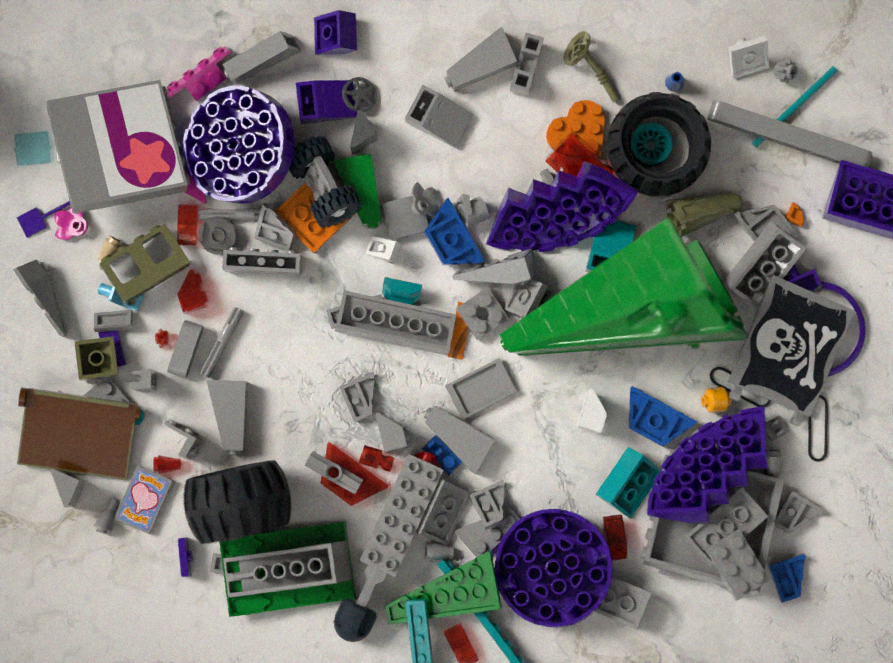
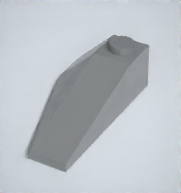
[13,259,66,337]

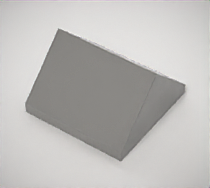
[51,469,86,507]

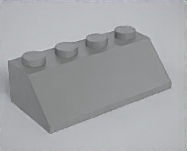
[723,221,807,308]

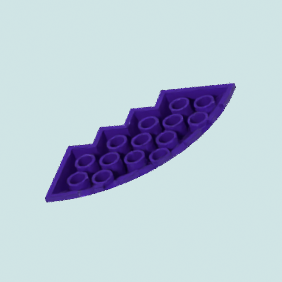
[486,161,638,252]
[647,406,768,523]

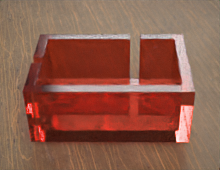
[545,130,614,177]

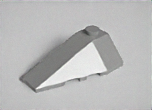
[452,249,534,285]

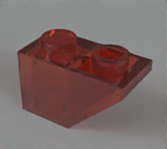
[177,269,209,314]

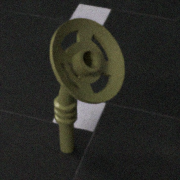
[564,31,619,103]

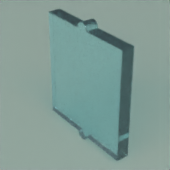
[14,131,51,166]

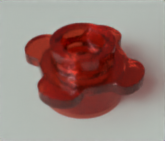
[155,328,168,348]

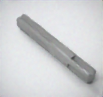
[198,208,261,220]
[200,307,243,378]

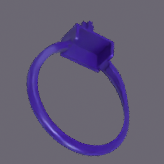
[787,264,866,377]

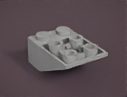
[405,85,473,148]

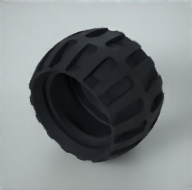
[607,92,711,197]
[183,460,291,544]

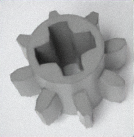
[774,58,798,83]

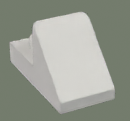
[365,236,401,264]

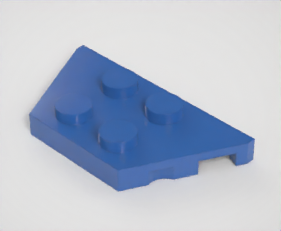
[424,198,485,265]
[629,386,697,447]

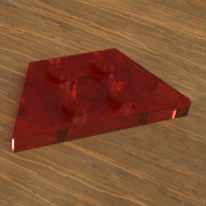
[320,442,388,506]

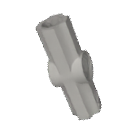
[304,451,363,494]

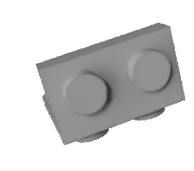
[161,419,201,460]

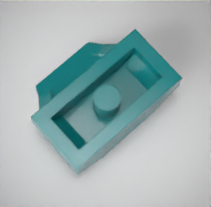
[382,277,422,305]

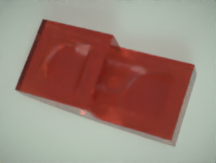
[177,204,198,245]
[443,623,479,663]

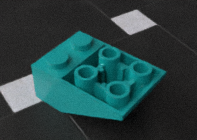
[585,221,636,272]

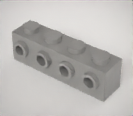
[222,248,302,276]

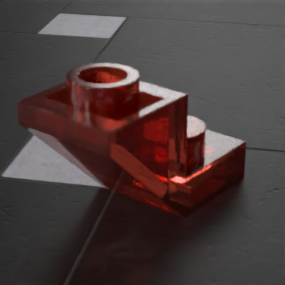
[603,514,628,561]

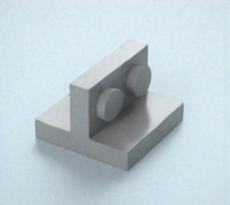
[503,279,552,319]

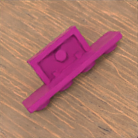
[166,46,231,101]

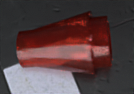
[153,455,181,474]

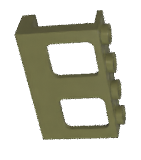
[99,224,190,306]

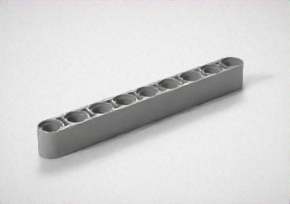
[707,100,873,167]

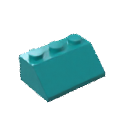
[596,447,661,519]

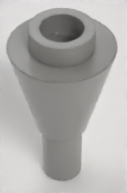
[94,498,118,534]

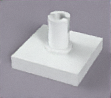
[729,36,769,79]

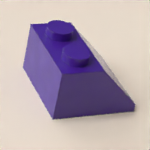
[314,10,357,55]

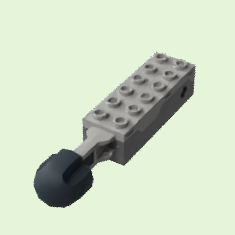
[334,451,444,642]

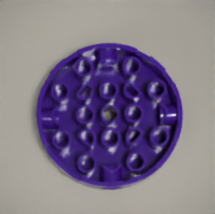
[183,86,295,204]
[495,509,613,628]

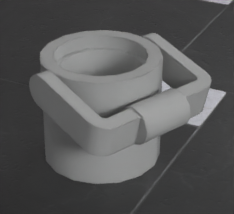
[457,194,489,228]

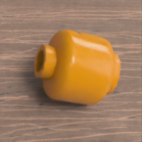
[701,387,731,413]

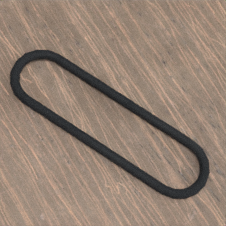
[710,367,771,407]
[808,395,828,462]

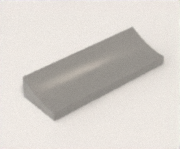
[335,290,456,355]

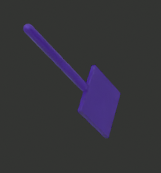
[16,201,70,238]

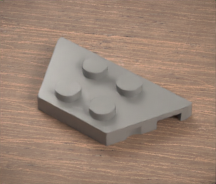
[733,205,799,242]

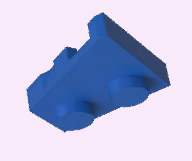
[768,554,805,603]

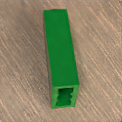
[333,154,382,229]

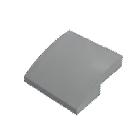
[381,196,428,241]

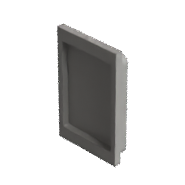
[445,358,517,420]

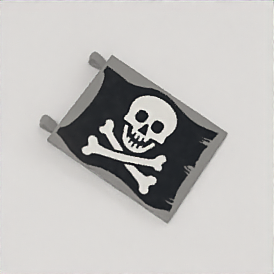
[728,275,855,426]

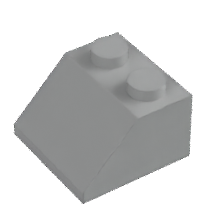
[375,413,411,453]

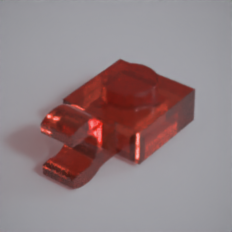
[359,445,394,472]

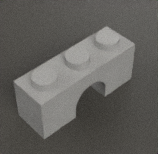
[510,33,544,97]

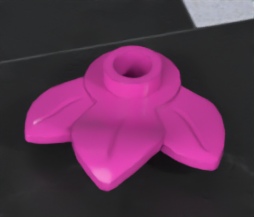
[54,207,88,240]

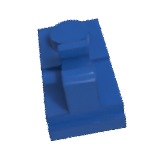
[422,435,462,475]

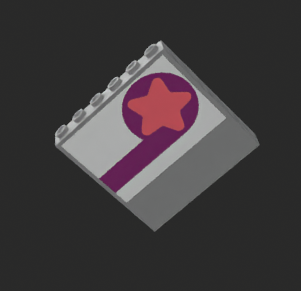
[47,80,190,214]

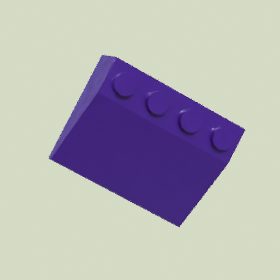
[822,160,893,239]

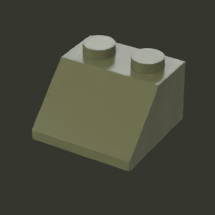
[74,337,118,381]

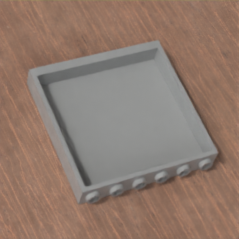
[641,450,784,595]

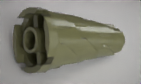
[666,192,743,237]

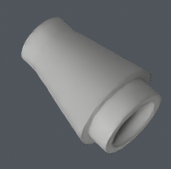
[766,450,782,478]
[425,542,454,561]

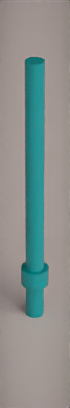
[752,66,838,148]

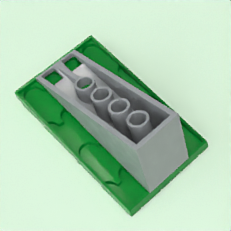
[219,522,356,617]

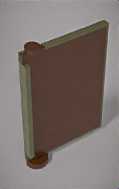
[17,387,141,480]

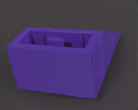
[295,80,357,125]

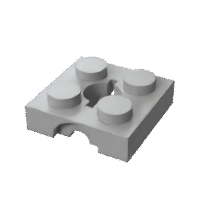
[455,287,509,340]

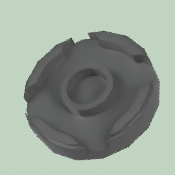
[199,216,237,254]

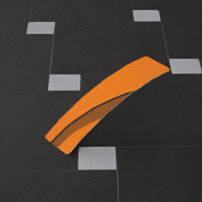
[448,302,469,360]

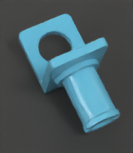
[98,283,144,311]

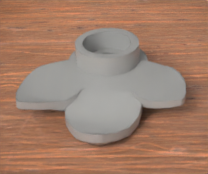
[411,182,440,217]

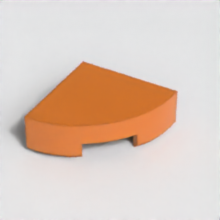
[785,202,804,228]

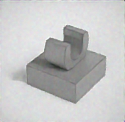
[766,415,789,442]

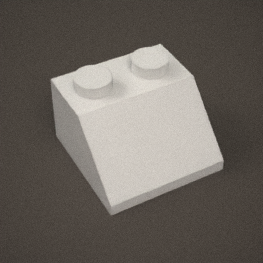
[577,389,609,434]

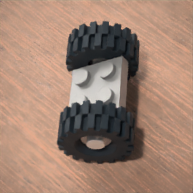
[289,136,362,228]

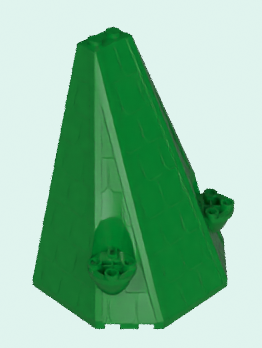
[499,218,749,356]

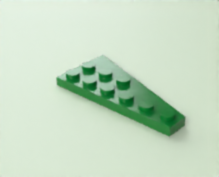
[385,550,502,625]

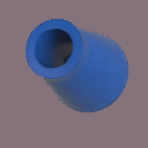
[665,72,684,92]

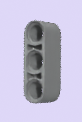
[167,320,204,378]

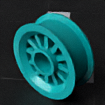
[629,123,672,167]

